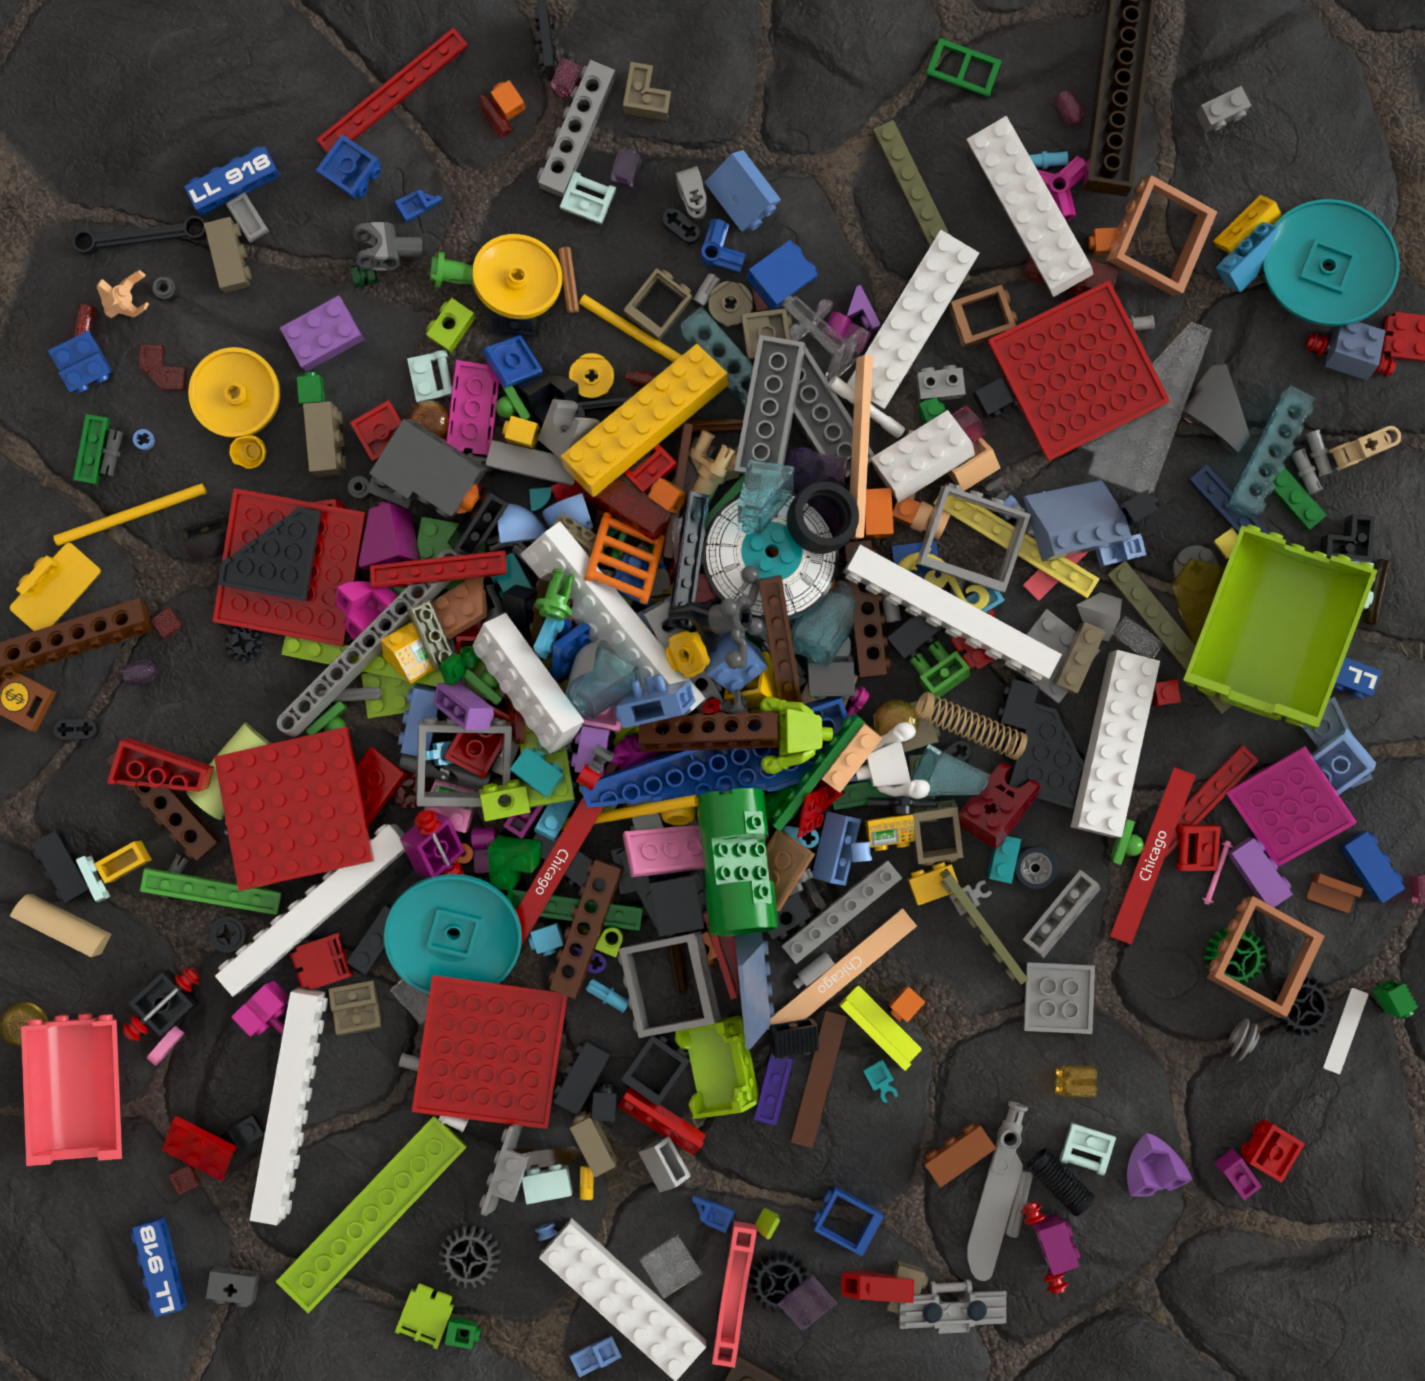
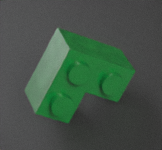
[488,835,541,891]

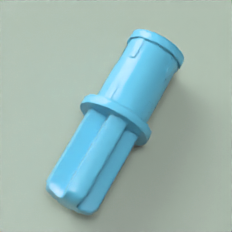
[586,979,628,1013]

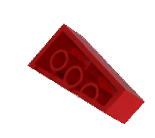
[107,738,214,792]

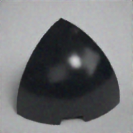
[516,375,579,430]

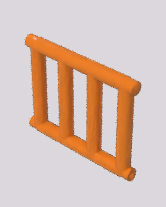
[585,512,665,604]

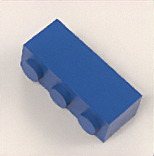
[1338,831,1405,903]

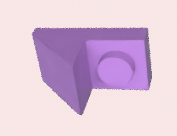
[847,285,881,333]

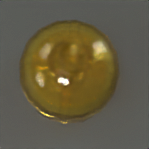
[874,700,919,744]
[0,1002,48,1048]

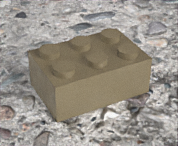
[303,401,347,478]

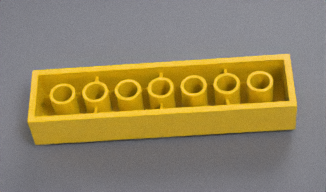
[561,344,728,498]

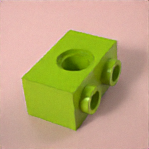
[426,298,476,354]
[478,779,530,821]

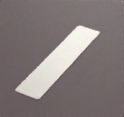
[1324,988,1368,1074]

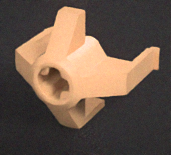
[97,270,149,318]

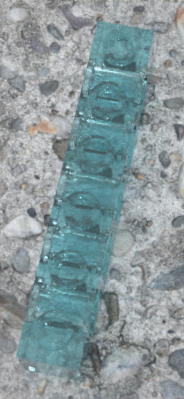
[681,306,753,408]
[1226,386,1315,519]

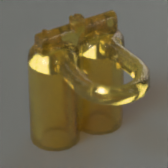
[1054,1066,1097,1098]

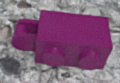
[610,735,667,769]

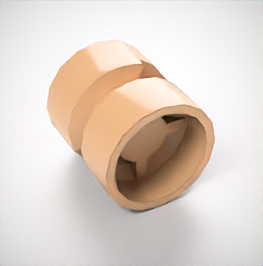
[910,501,950,540]

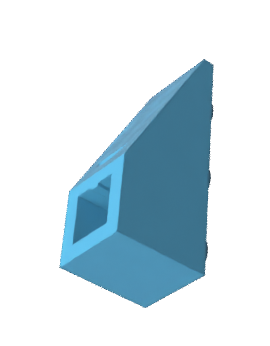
[1216,221,1279,292]

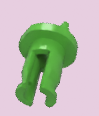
[430,252,473,288]
[535,569,575,621]

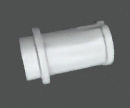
[438,1116,469,1132]

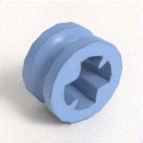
[133,429,155,450]
[535,1222,558,1241]

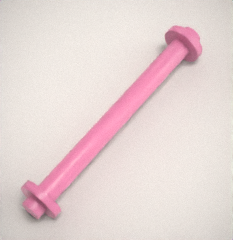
[1202,841,1233,905]

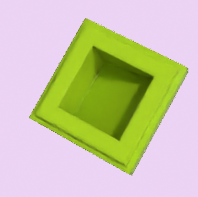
[755,1208,780,1240]

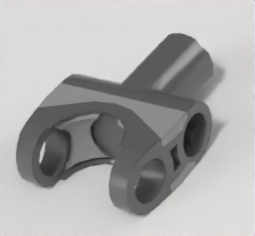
[353,222,422,270]

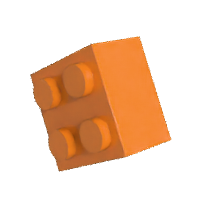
[863,488,894,540]

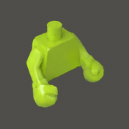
[760,697,833,774]

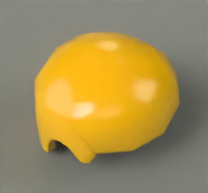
[229,435,267,469]

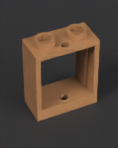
[948,285,1018,348]

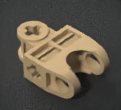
[1328,426,1401,471]

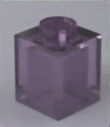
[611,148,641,187]

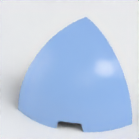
[542,493,593,531]
[498,503,546,545]

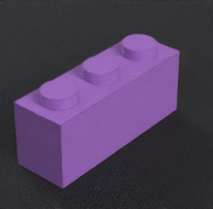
[433,683,494,730]
[1227,837,1293,907]

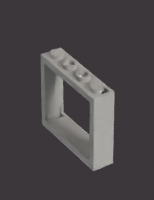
[916,483,1031,592]
[416,717,512,807]
[618,930,721,1038]

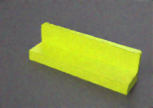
[839,986,922,1071]

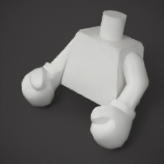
[855,722,930,799]

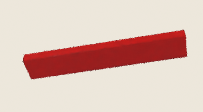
[370,551,508,589]
[1165,745,1259,857]

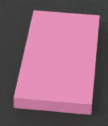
[622,825,704,877]

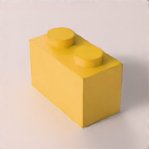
[502,416,541,450]
[94,841,152,884]
[907,861,958,905]

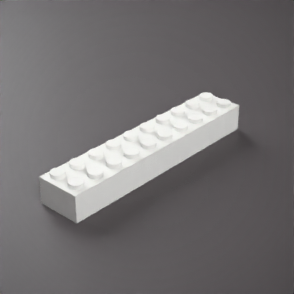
[520,521,705,731]
[843,545,1062,681]
[215,824,405,997]
[250,987,328,1225]

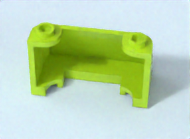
[675,1015,759,1119]

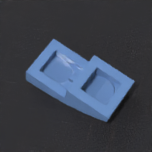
[1095,534,1146,567]
[569,1336,621,1378]

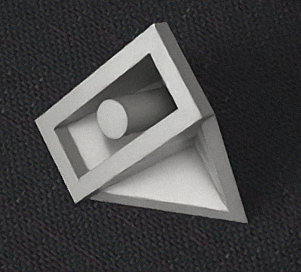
[1077,592,1122,642]

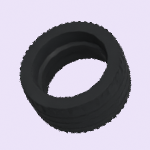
[786,481,859,554]

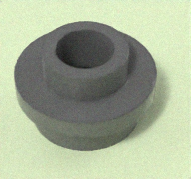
[152,277,176,299]
[348,476,370,499]

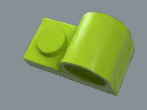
[581,927,624,957]

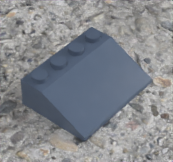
[1023,480,1132,562]
[735,933,774,1049]

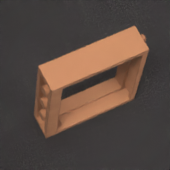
[1106,175,1217,296]
[1207,896,1324,1018]

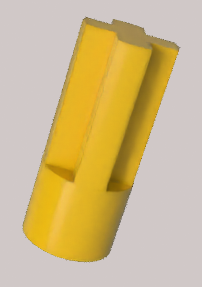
[579,1165,594,1200]

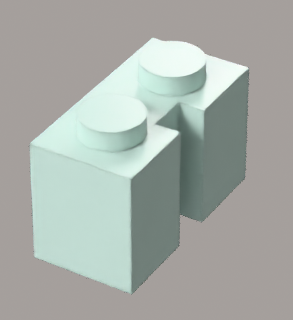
[522,1163,573,1204]

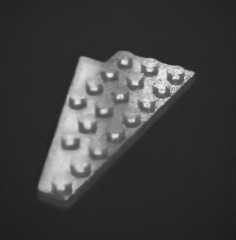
[1077,322,1212,494]

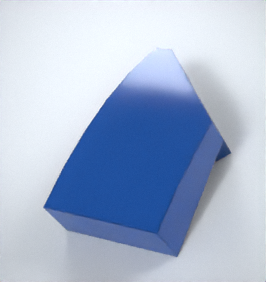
[394,189,442,223]
[692,1196,735,1233]

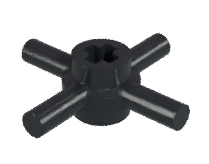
[867,796,936,814]

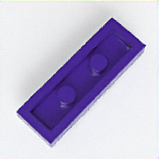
[754,1052,793,1125]

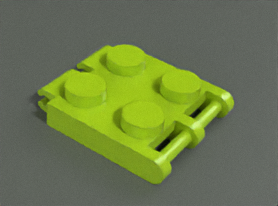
[395,1283,454,1349]

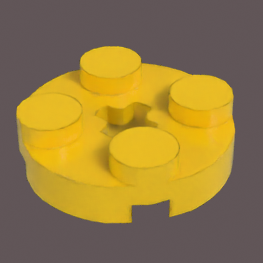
[569,353,614,399]
[666,631,710,678]

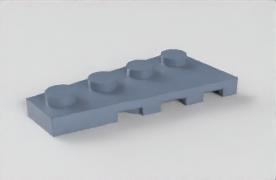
[1302,696,1373,788]

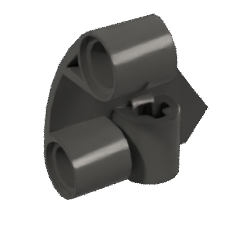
[1182,364,1250,454]

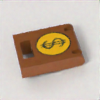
[0,673,57,732]

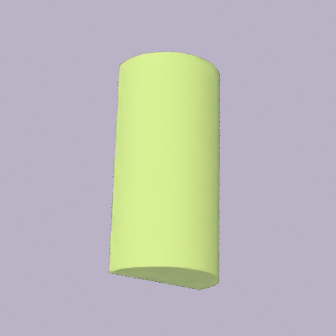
[186,722,271,820]

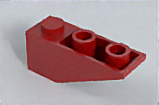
[841,1269,914,1303]

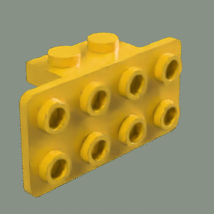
[10,543,101,631]

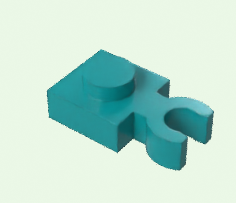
[863,1059,898,1103]

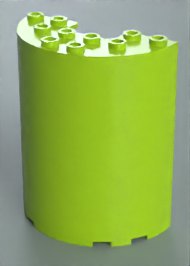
[1183,525,1378,729]

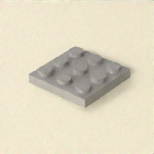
[1005,609,1100,704]
[1023,962,1095,1034]

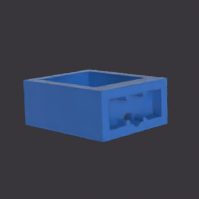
[812,1186,884,1256]

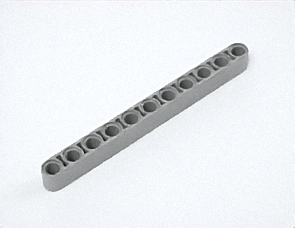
[277,549,459,737]

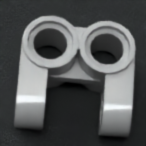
[675,166,707,220]

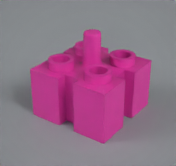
[232,980,290,1037]

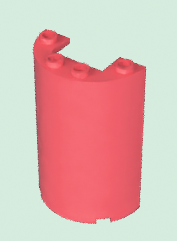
[21,1013,122,1166]

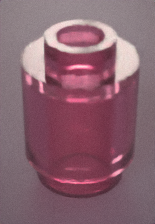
[1055,90,1086,125]

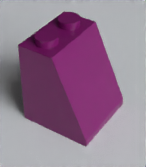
[359,501,420,570]

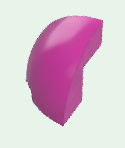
[336,581,398,640]

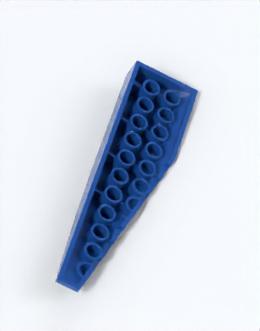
[580,696,847,808]

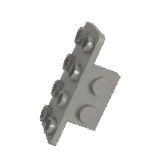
[479,1124,529,1216]

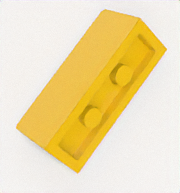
[1213,195,1282,254]

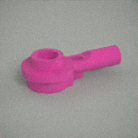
[846,686,869,716]

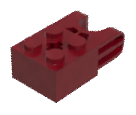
[958,762,1041,850]

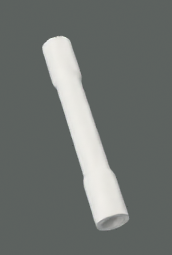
[828,376,905,438]

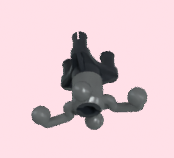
[668,566,764,669]

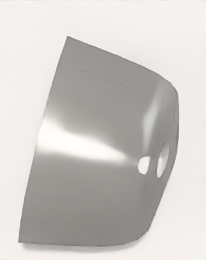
[566,639,616,710]

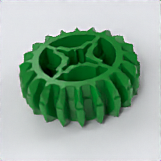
[1204,927,1267,986]

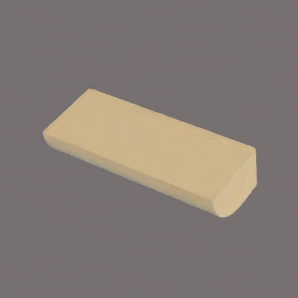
[10,894,111,957]

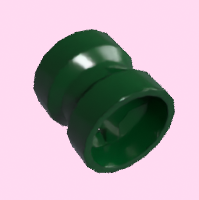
[351,265,378,288]

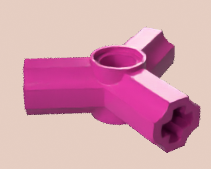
[1037,156,1086,221]

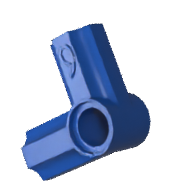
[700,219,746,274]

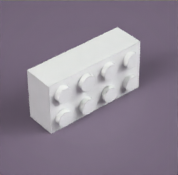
[871,410,975,503]

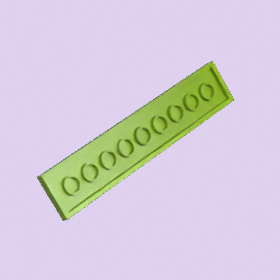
[276,1115,467,1313]

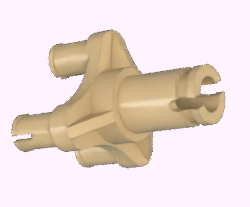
[688,430,741,504]

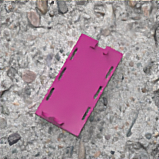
[446,360,499,456]

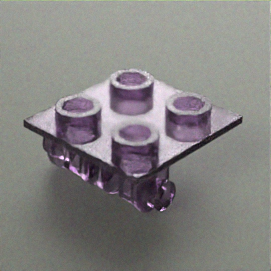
[777,1275,838,1332]

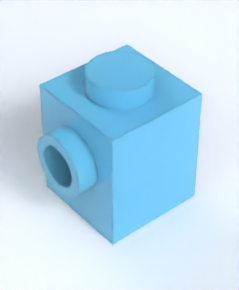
[528,923,565,956]

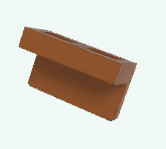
[1306,873,1363,913]

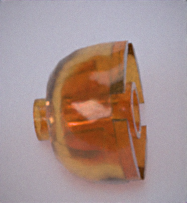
[408,400,453,441]

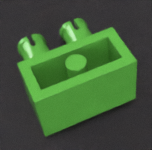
[910,641,970,701]

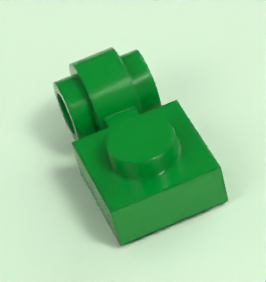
[439,646,478,686]

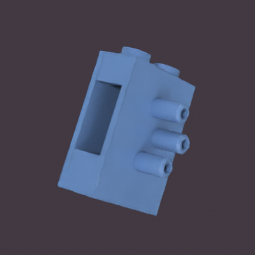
[704,150,781,232]
[616,674,696,728]

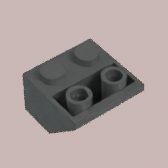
[807,656,855,699]

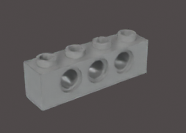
[1023,870,1100,958]

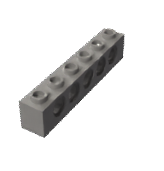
[537,60,616,198]
[642,598,726,731]
[781,860,902,964]

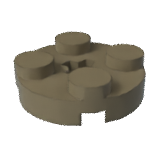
[708,281,752,328]

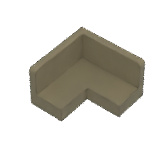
[623,62,671,121]

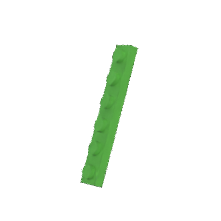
[140,868,282,915]

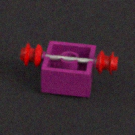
[399,810,465,878]
[1020,1201,1080,1294]

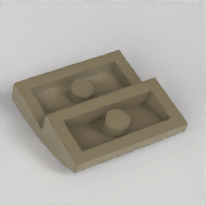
[329,980,382,1036]

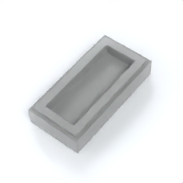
[226,192,269,243]

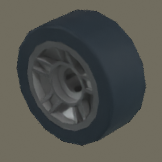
[1014,846,1057,890]

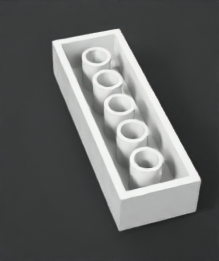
[472,613,584,754]

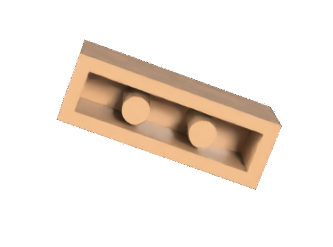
[821,723,882,792]

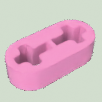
[147,1026,184,1066]

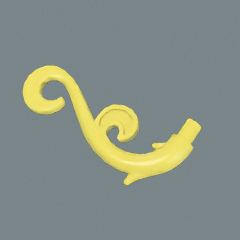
[898,548,989,610]

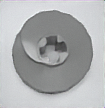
[1228,1018,1260,1062]

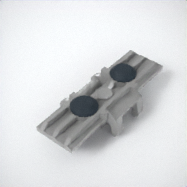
[899,1280,1006,1334]

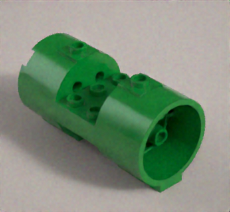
[696,788,779,937]

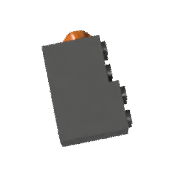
[369,419,488,517]

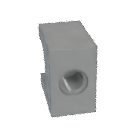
[537,399,600,460]

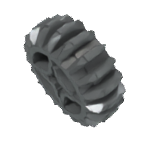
[439,1225,501,1289]

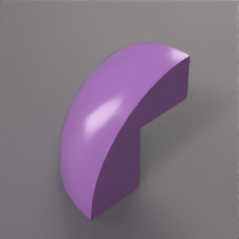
[1127,1133,1193,1197]

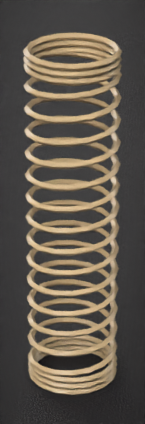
[915,692,1027,760]

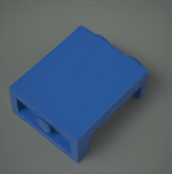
[745,240,818,310]

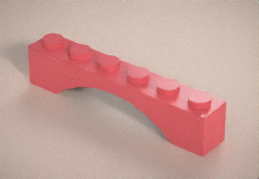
[712,1221,757,1368]

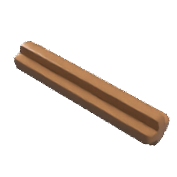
[559,247,579,313]

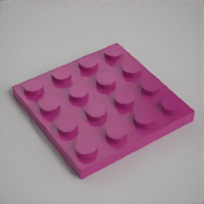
[1226,746,1357,867]

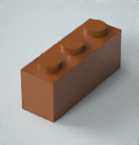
[923,1122,996,1188]

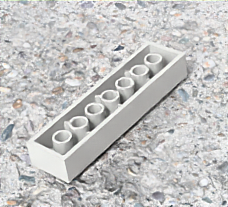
[967,116,1094,297]
[847,230,979,411]
[1071,650,1160,838]
[539,1218,706,1381]

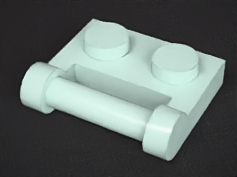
[560,171,616,225]
[407,350,452,403]
[76,856,111,902]
[1059,1123,1116,1176]

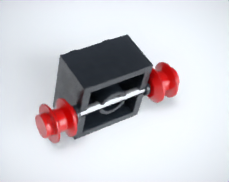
[123,967,200,1041]

